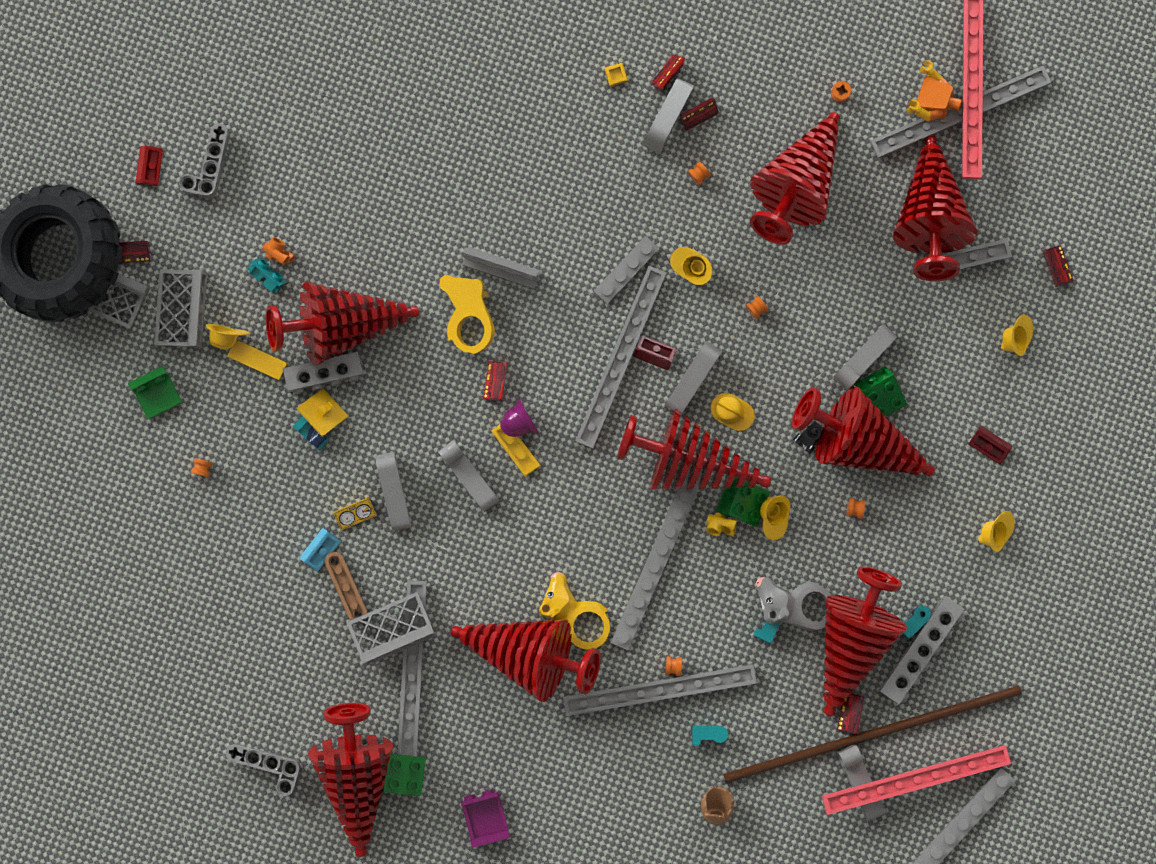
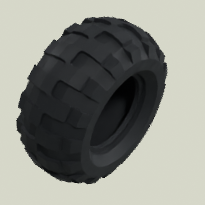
[0,184,122,322]

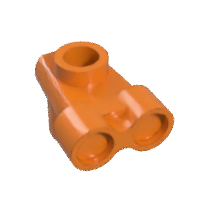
[262,237,295,265]

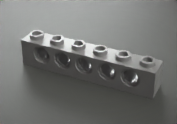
[878,596,965,705]

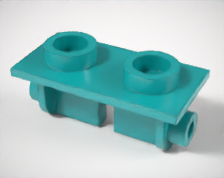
[247,258,287,294]

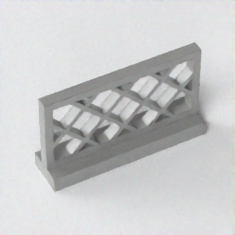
[462,247,541,290]
[154,269,207,348]
[88,274,150,329]
[346,592,436,667]

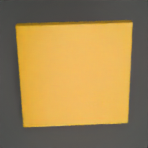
[296,388,348,437]

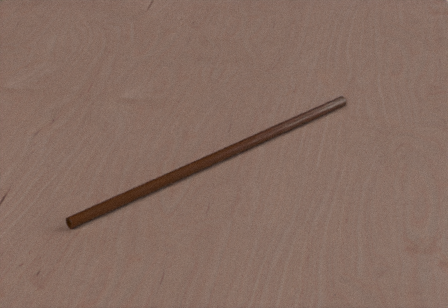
[723,685,1022,783]

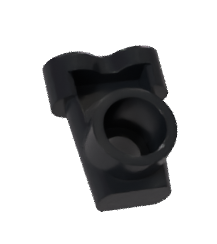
[793,420,825,454]

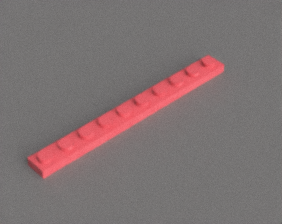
[962,0,983,180]
[822,745,1011,815]

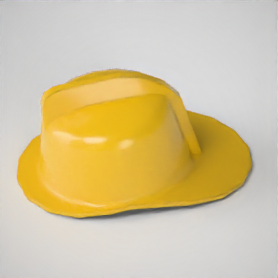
[670,247,712,285]
[1001,314,1033,357]
[206,324,250,350]
[711,393,755,431]
[760,495,791,540]
[978,511,1015,552]

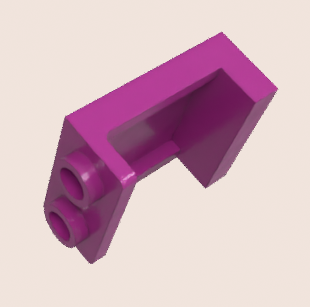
[460,789,510,848]

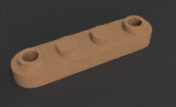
[325,552,368,624]

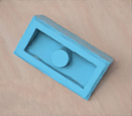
[300,528,341,572]

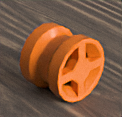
[831,81,851,103]
[687,162,711,186]
[745,296,769,320]
[190,458,213,478]
[846,498,865,519]
[665,656,682,677]

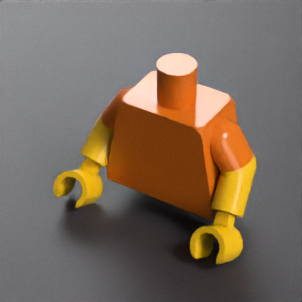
[907,60,962,122]

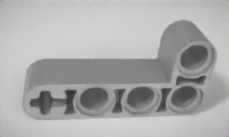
[643,78,694,154]
[179,123,230,199]
[833,324,897,390]
[665,341,722,416]
[438,440,500,512]
[376,452,412,531]
[226,744,301,796]
[837,745,886,821]

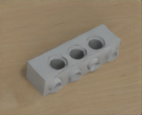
[283,352,364,395]

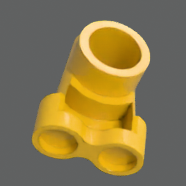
[706,513,737,537]

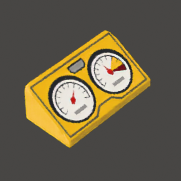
[333,497,377,531]

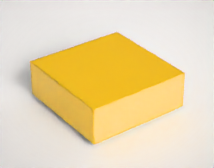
[604,63,628,87]

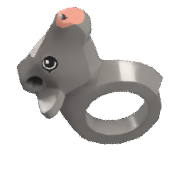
[756,577,831,631]

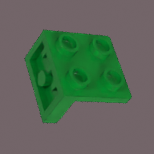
[128,366,182,419]
[853,366,907,417]
[716,477,770,527]
[382,753,426,796]

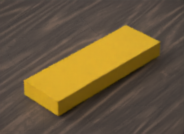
[227,340,288,381]
[491,425,541,477]

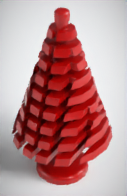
[750,112,840,245]
[893,135,978,281]
[265,282,419,365]
[792,387,935,477]
[617,408,771,490]
[824,566,907,716]
[451,619,601,702]
[308,703,394,857]

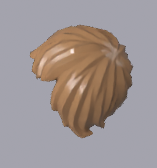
[701,786,735,826]

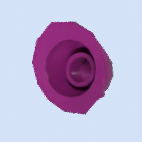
[500,398,540,437]

